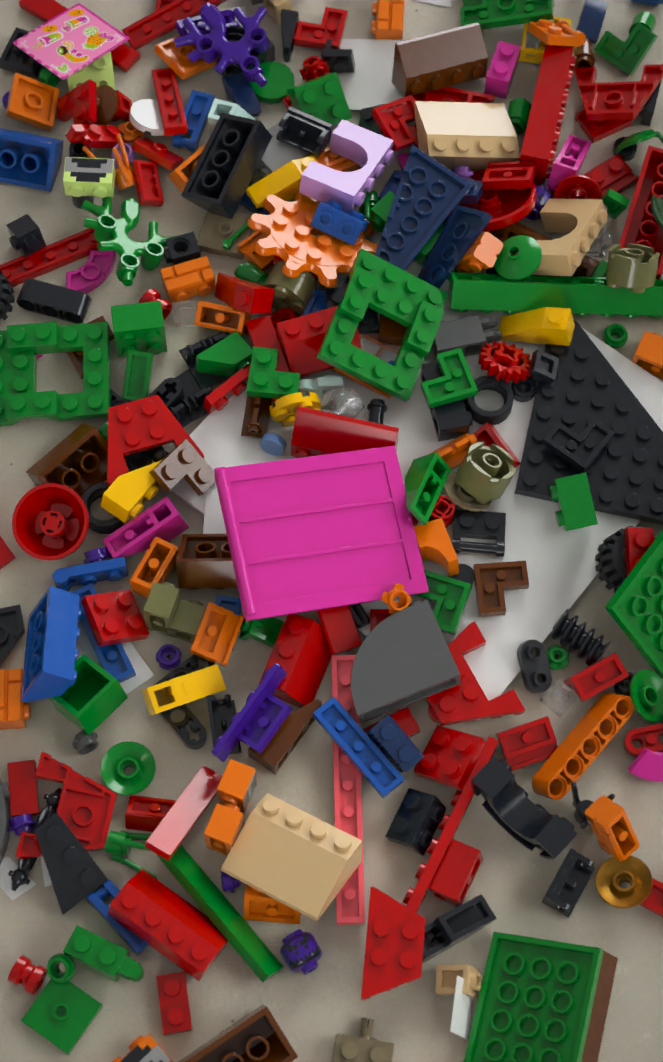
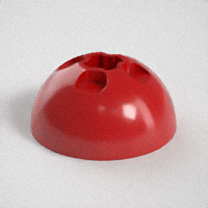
[12,483,89,561]

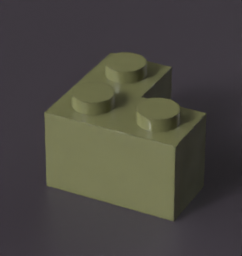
[143,582,206,643]

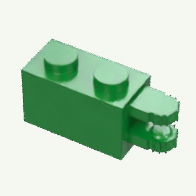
[63,926,144,983]

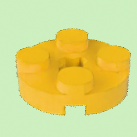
[269,392,321,427]

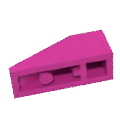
[547,135,592,192]
[103,496,189,559]

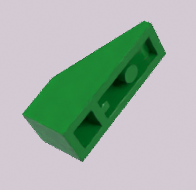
[405,452,451,525]

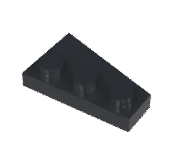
[34,812,108,915]

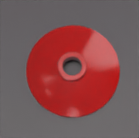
[554,175,602,199]

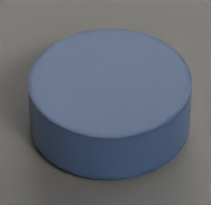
[260,433,287,456]

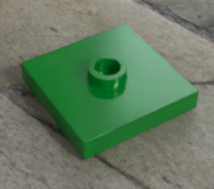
[21,979,103,1055]

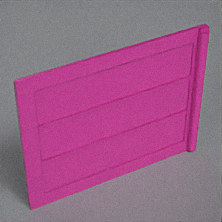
[214,446,429,621]

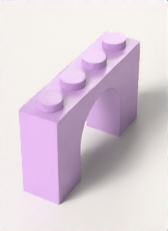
[299,120,395,213]

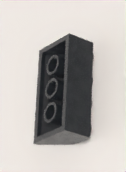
[181,113,272,219]

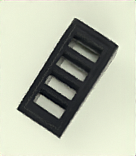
[280,9,299,62]

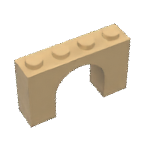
[513,199,608,276]

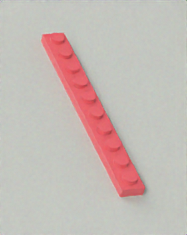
[331,655,365,925]

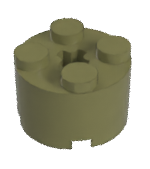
[606,243,660,293]
[263,261,317,316]
[455,442,516,504]

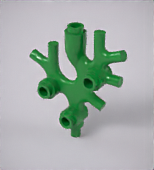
[81,197,175,286]

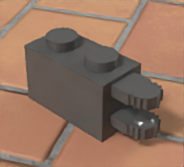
[431,315,502,361]

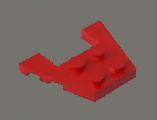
[575,64,663,121]
[107,395,204,488]
[426,621,525,726]
[15,752,117,859]

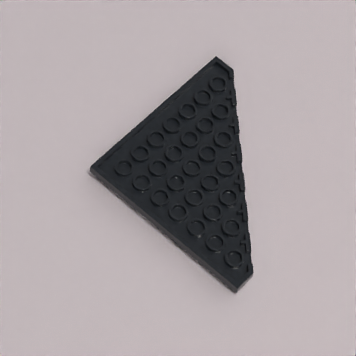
[515,320,663,525]

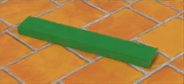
[156,845,283,982]

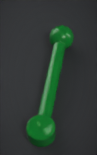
[222,213,256,250]

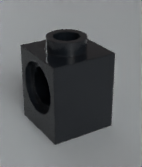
[163,232,201,266]

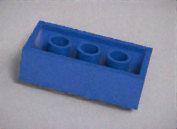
[0,128,64,192]
[21,586,82,702]

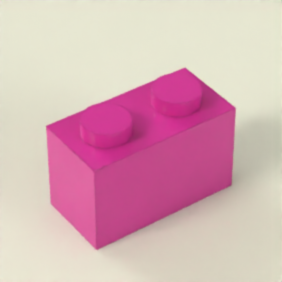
[484,41,521,99]

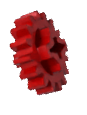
[478,341,531,383]

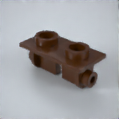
[241,396,272,438]

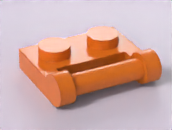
[528,19,586,47]

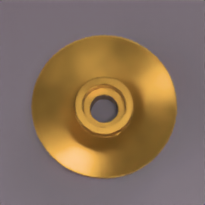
[596,855,653,909]

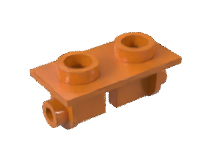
[430,433,477,470]

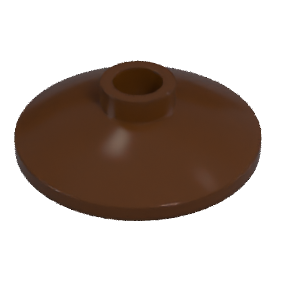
[94,85,119,125]

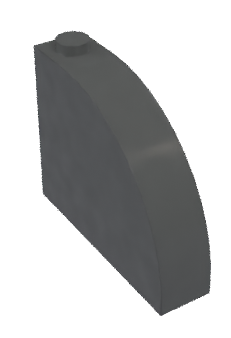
[351,599,462,724]

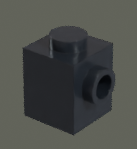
[6,214,46,257]

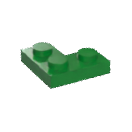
[594,23,658,76]
[246,347,301,399]
[421,348,478,409]
[414,570,472,636]

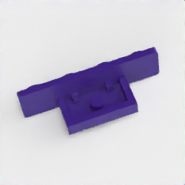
[212,663,293,762]

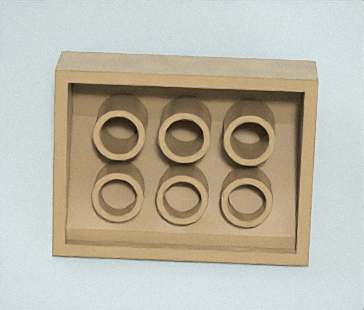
[414,101,520,170]
[221,793,362,921]

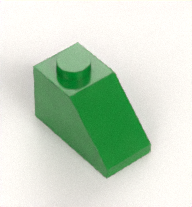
[195,331,253,377]

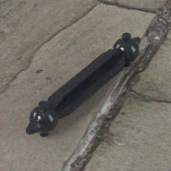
[8,788,62,891]

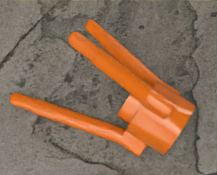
[82,134,135,190]

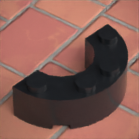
[471,757,578,859]

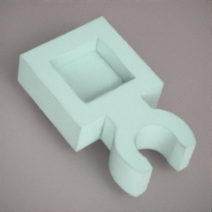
[300,375,343,398]

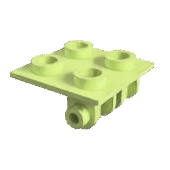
[67,51,116,92]

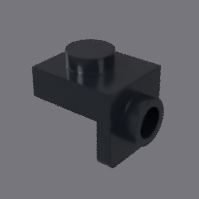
[321,40,355,73]

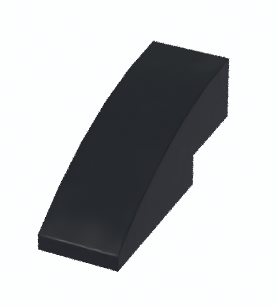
[422,894,497,963]

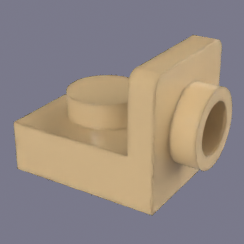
[435,964,482,998]

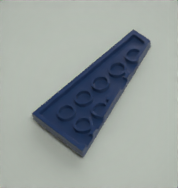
[375,144,472,271]

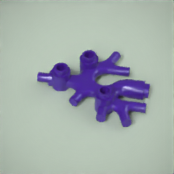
[174,3,269,87]

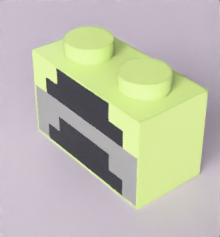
[63,157,115,198]

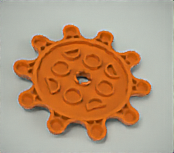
[247,191,379,287]

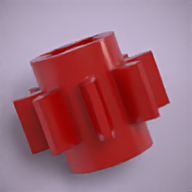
[299,56,330,82]

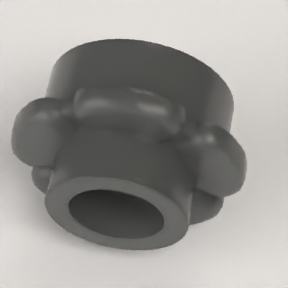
[72,731,99,754]

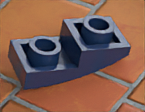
[576,0,608,44]
[221,73,262,116]

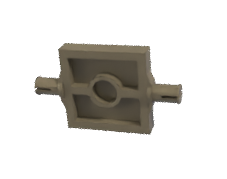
[332,1018,394,1062]

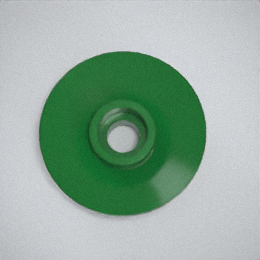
[494,235,542,281]
[630,669,663,722]
[100,741,156,795]

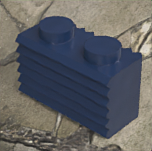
[366,714,424,775]

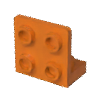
[243,884,301,924]

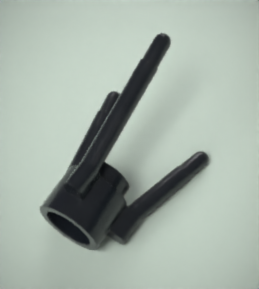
[571,781,615,829]

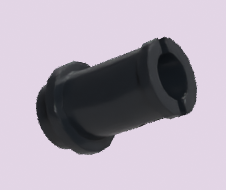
[367,399,387,424]

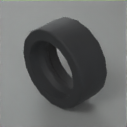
[465,375,514,425]
[82,482,125,534]

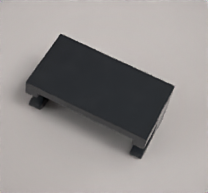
[276,106,332,158]
[206,694,242,757]
[542,848,595,917]

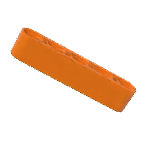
[531,692,634,800]

